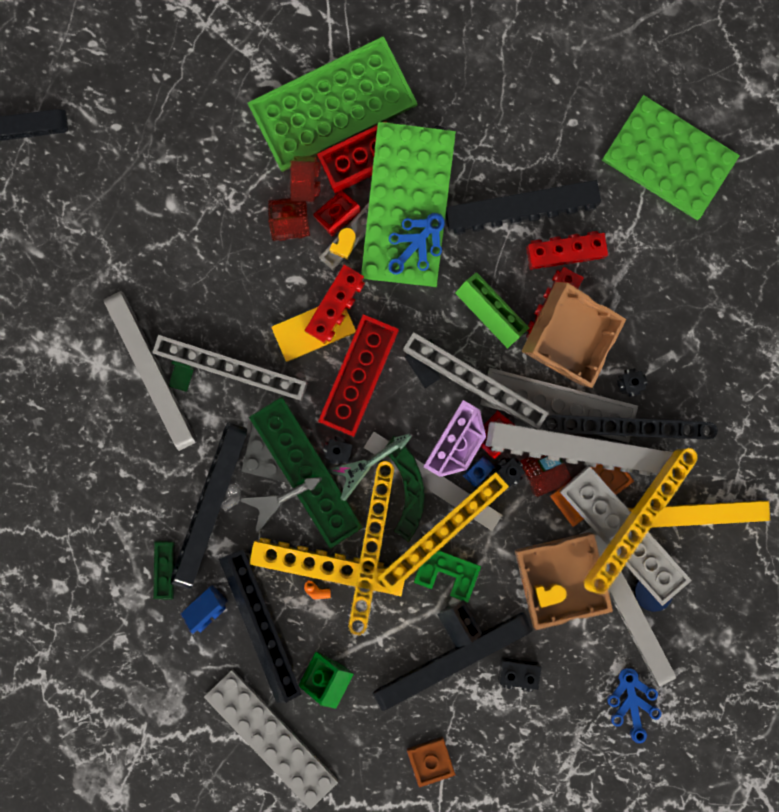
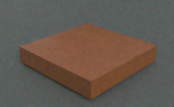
[407,737,456,788]

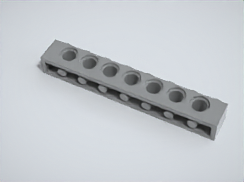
[403,332,548,430]
[152,335,308,401]

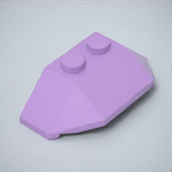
[423,400,486,477]

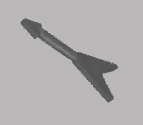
[241,477,322,532]

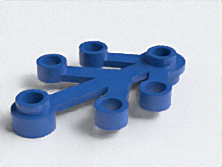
[388,213,445,274]
[607,668,662,743]

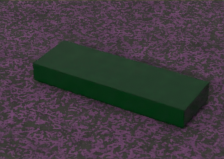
[153,541,175,600]

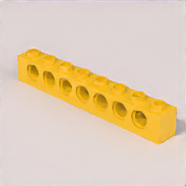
[378,472,509,592]
[249,538,405,596]

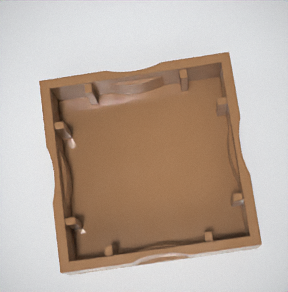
[521,282,626,388]
[515,532,613,630]

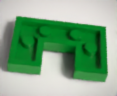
[414,550,481,603]

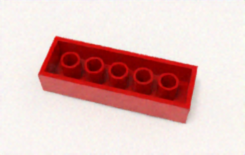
[318,314,399,437]

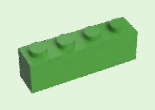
[455,272,529,349]

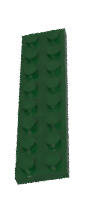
[248,397,363,549]

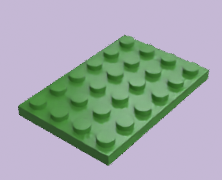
[602,95,740,221]

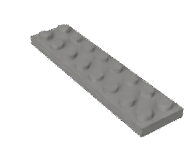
[480,368,638,443]
[559,465,692,606]
[204,669,339,810]

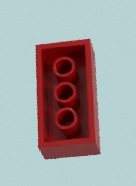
[317,121,387,194]

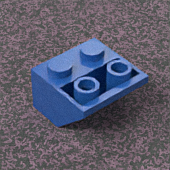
[181,584,228,634]

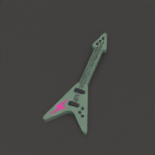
[327,434,411,501]

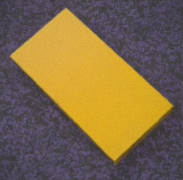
[271,307,356,362]

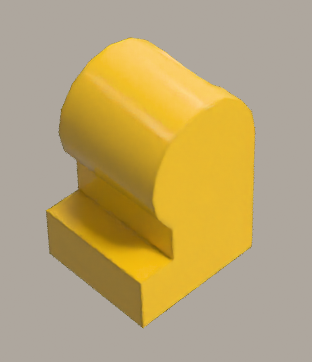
[329,228,356,260]
[534,583,566,608]

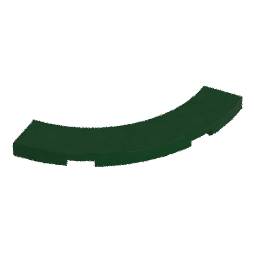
[385,435,425,542]

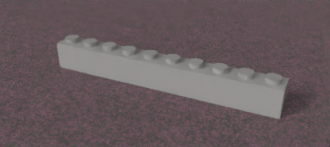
[486,422,675,476]

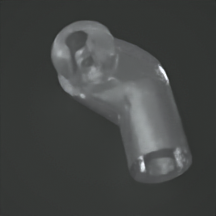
[221,484,241,512]

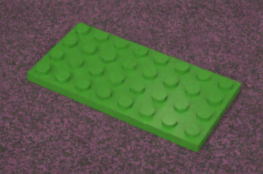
[248,36,417,172]
[361,122,456,287]

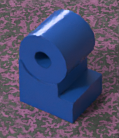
[462,456,495,487]

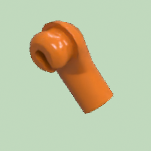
[304,581,331,600]

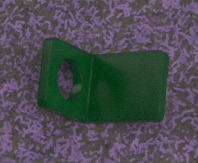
[169,361,195,392]

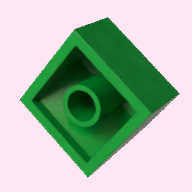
[299,652,354,709]

